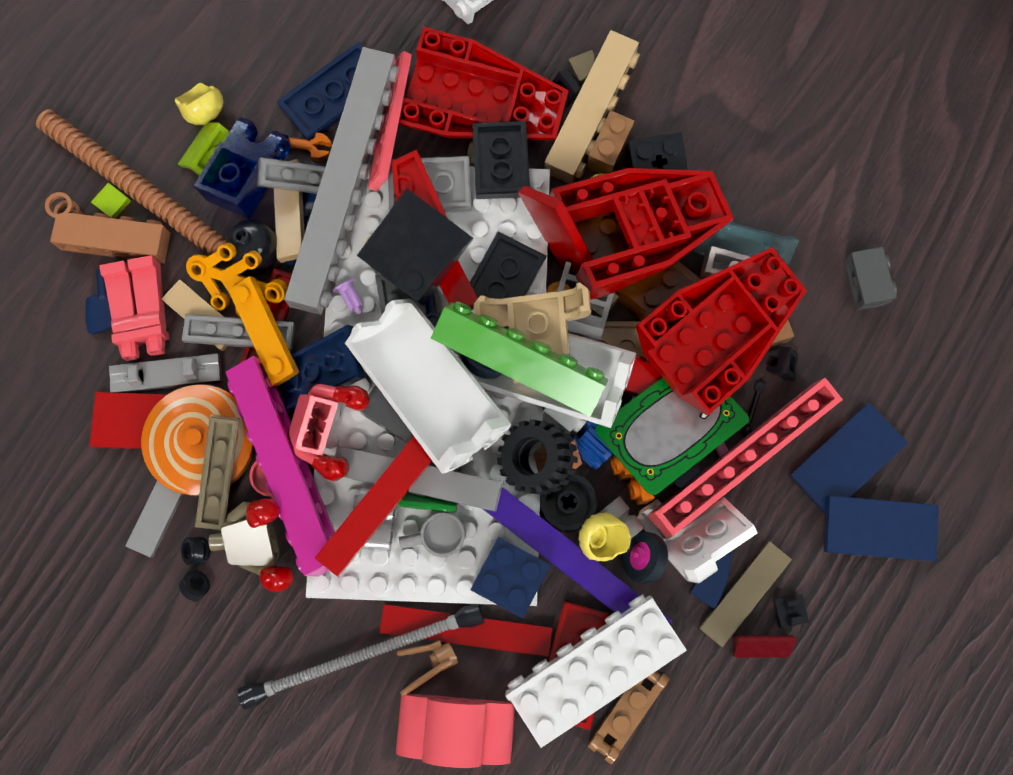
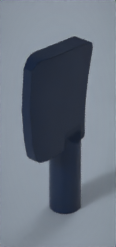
[85,269,112,335]

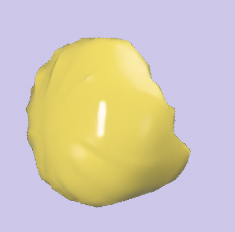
[175,83,223,125]
[578,512,631,561]

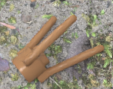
[397,640,458,696]

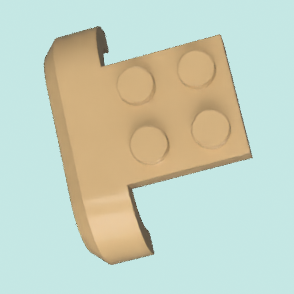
[474,283,591,384]

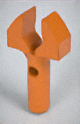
[282,132,332,162]

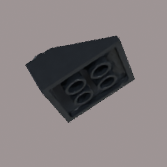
[357,188,474,306]

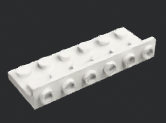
[505,595,687,748]

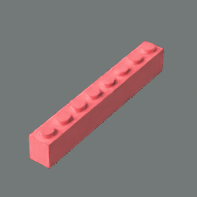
[647,378,843,538]

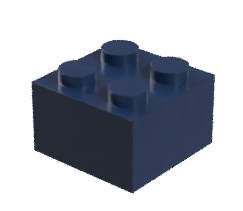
[470,537,551,619]

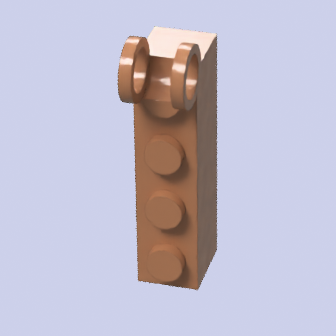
[45,192,171,264]

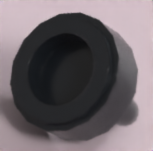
[181,536,211,565]
[179,571,210,602]

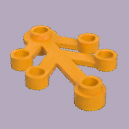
[186,243,288,318]

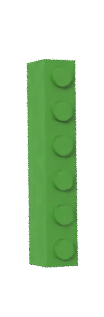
[431,302,609,417]

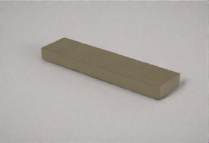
[195,414,240,530]
[698,541,792,647]

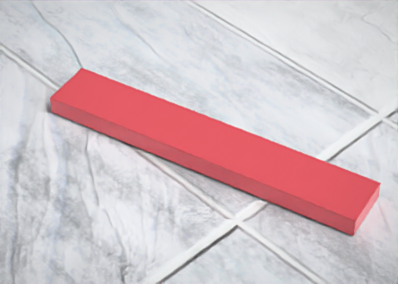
[368,51,412,192]

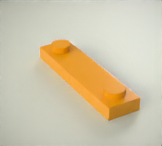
[228,276,300,386]

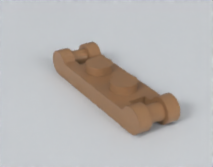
[587,671,670,765]

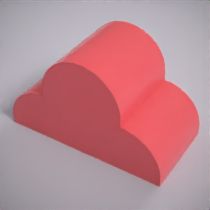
[396,693,515,768]

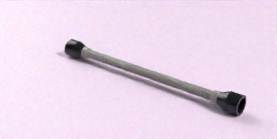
[237,604,485,710]

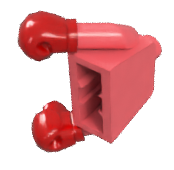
[289,384,370,481]

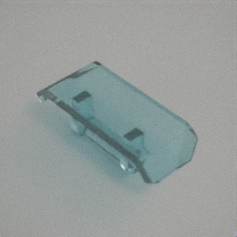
[693,222,799,266]

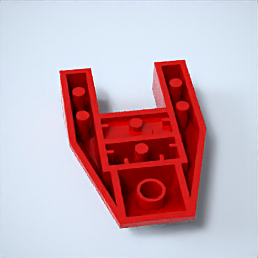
[550,168,734,300]

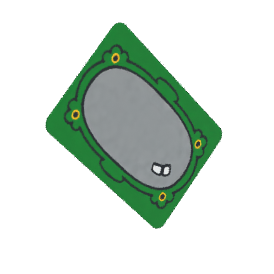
[595,378,749,495]

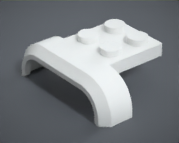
[637,498,757,583]

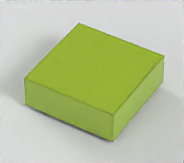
[91,183,131,219]

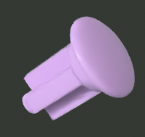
[333,279,363,314]

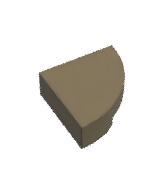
[568,50,594,85]

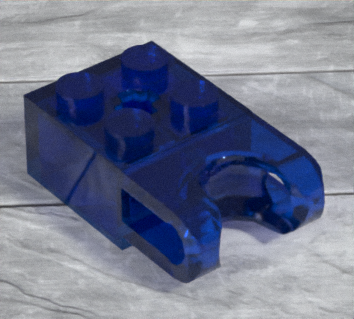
[194,117,291,219]

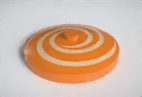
[141,385,255,496]

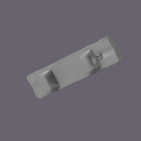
[109,354,222,393]

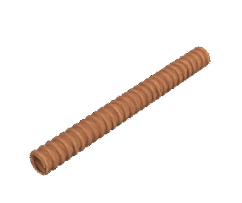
[36,109,227,256]

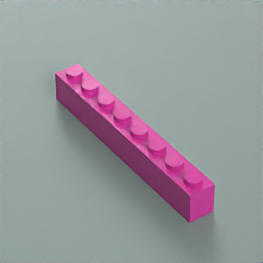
[226,356,335,577]

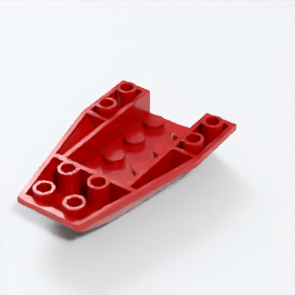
[398,26,569,140]
[636,247,807,415]

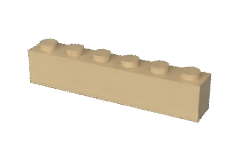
[544,30,640,184]

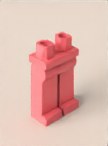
[99,255,170,361]

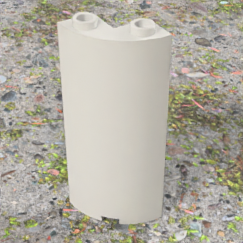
[345,298,511,474]
[452,308,636,428]

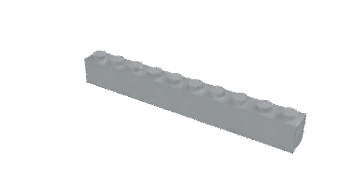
[284,47,399,315]

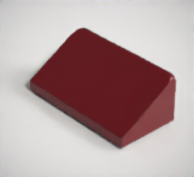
[732,635,796,658]

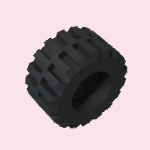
[497,420,578,494]

